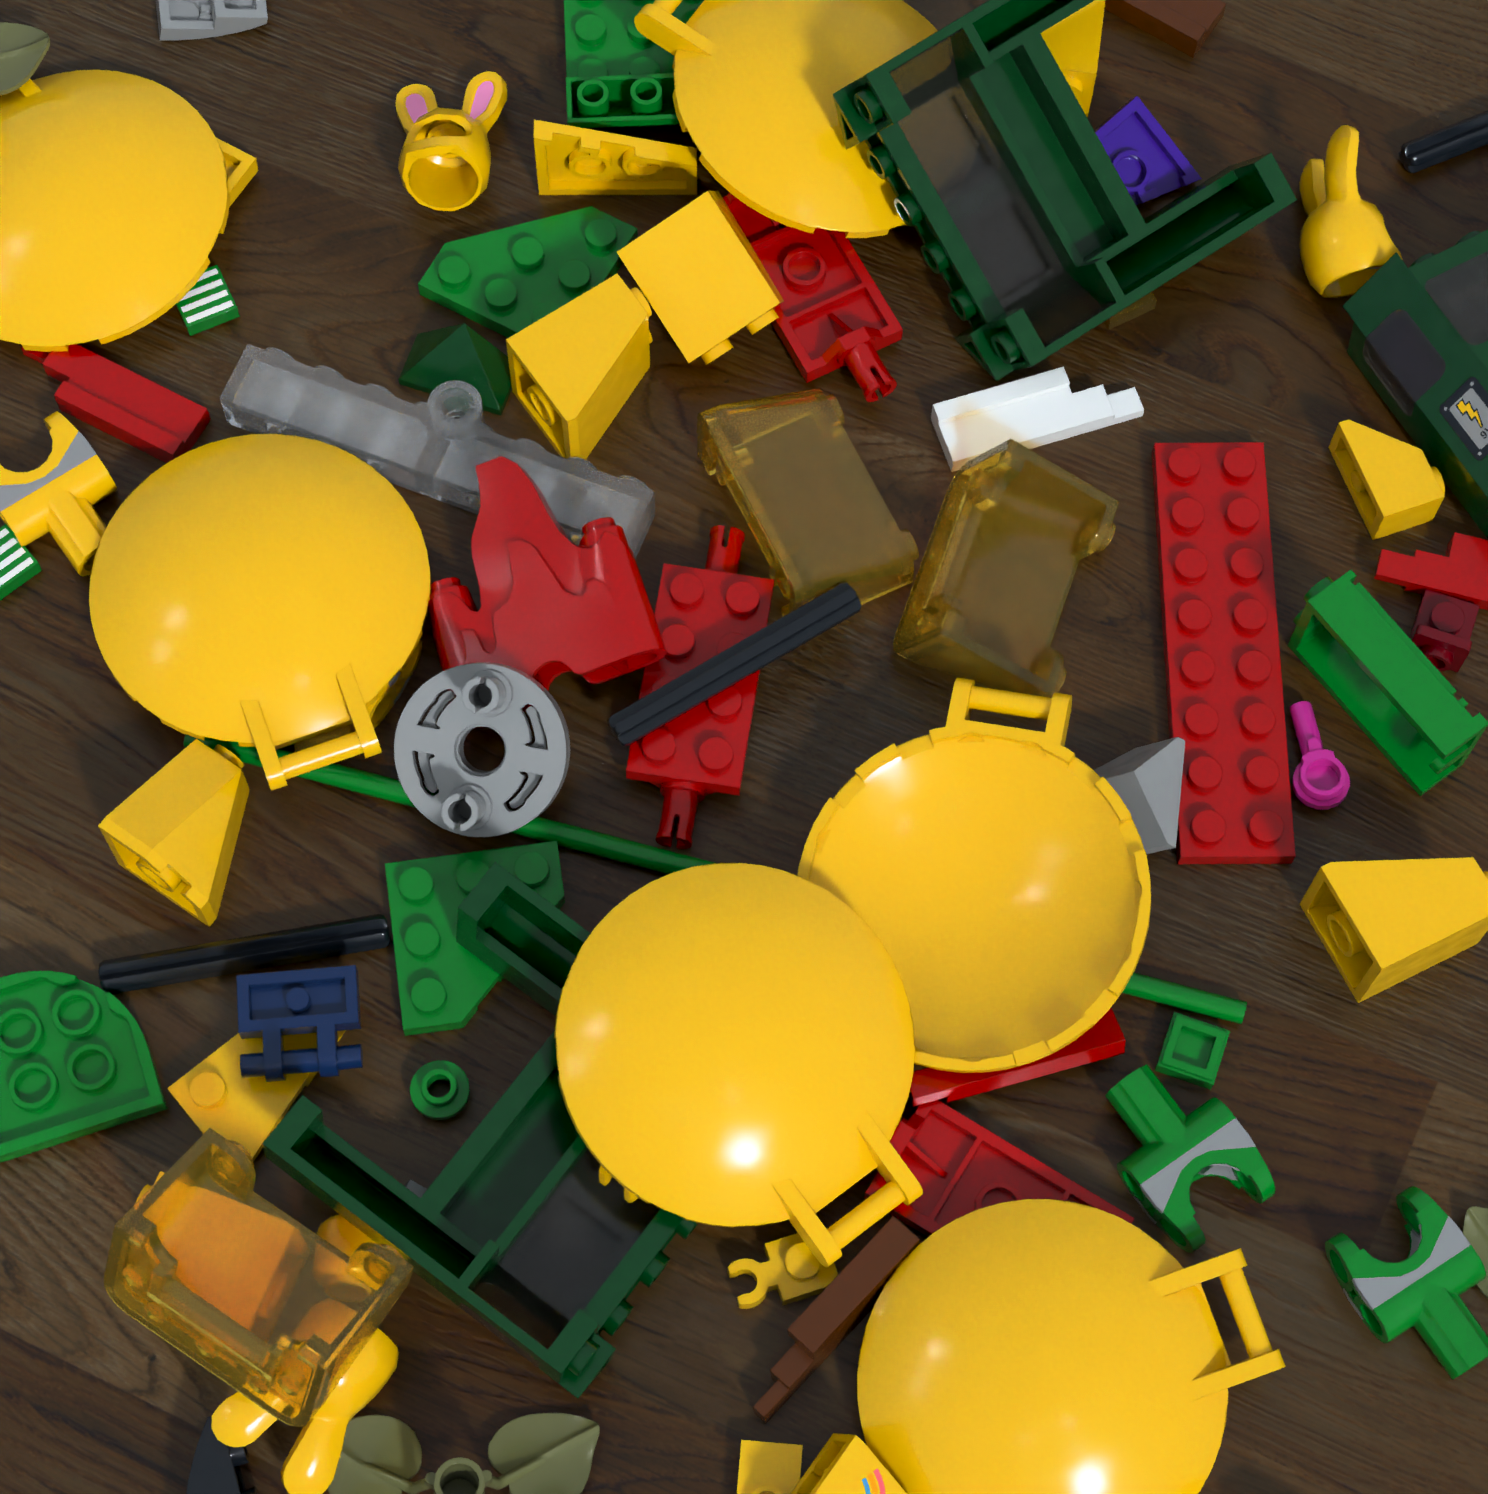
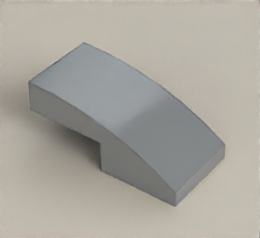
[155,0,268,41]

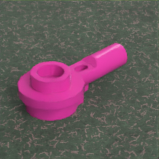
[1289,701,1350,810]

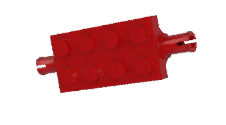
[723,193,903,402]
[626,525,775,849]
[864,1100,1135,1237]

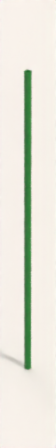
[183,734,1247,1024]

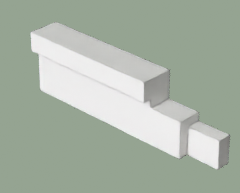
[931,366,1144,472]

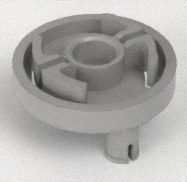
[394,662,570,837]

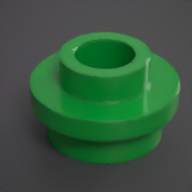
[410,1060,470,1120]

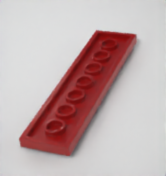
[1152,442,1296,864]

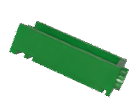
[1287,570,1488,796]

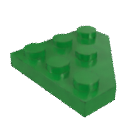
[418,206,638,338]
[385,841,565,1036]

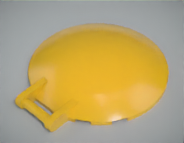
[634,0,979,238]
[0,70,230,352]
[89,434,431,791]
[797,677,1151,1073]
[554,863,923,1267]
[857,1199,1286,1494]

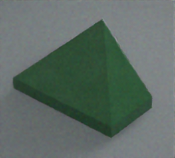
[398,323,512,416]

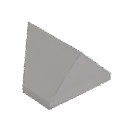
[1094,737,1185,854]

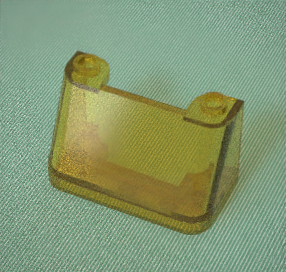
[697,388,919,616]
[893,439,1119,698]
[104,1128,414,1427]

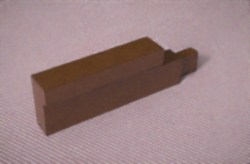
[1105,0,1226,58]
[753,1216,920,1424]

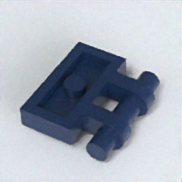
[236,965,363,1082]

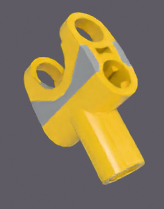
[0,411,118,576]

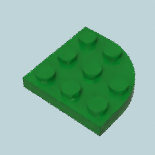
[0,971,168,1163]

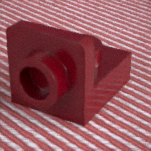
[1409,589,1480,672]

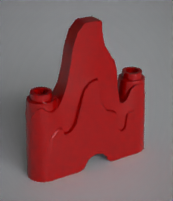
[427,456,667,729]

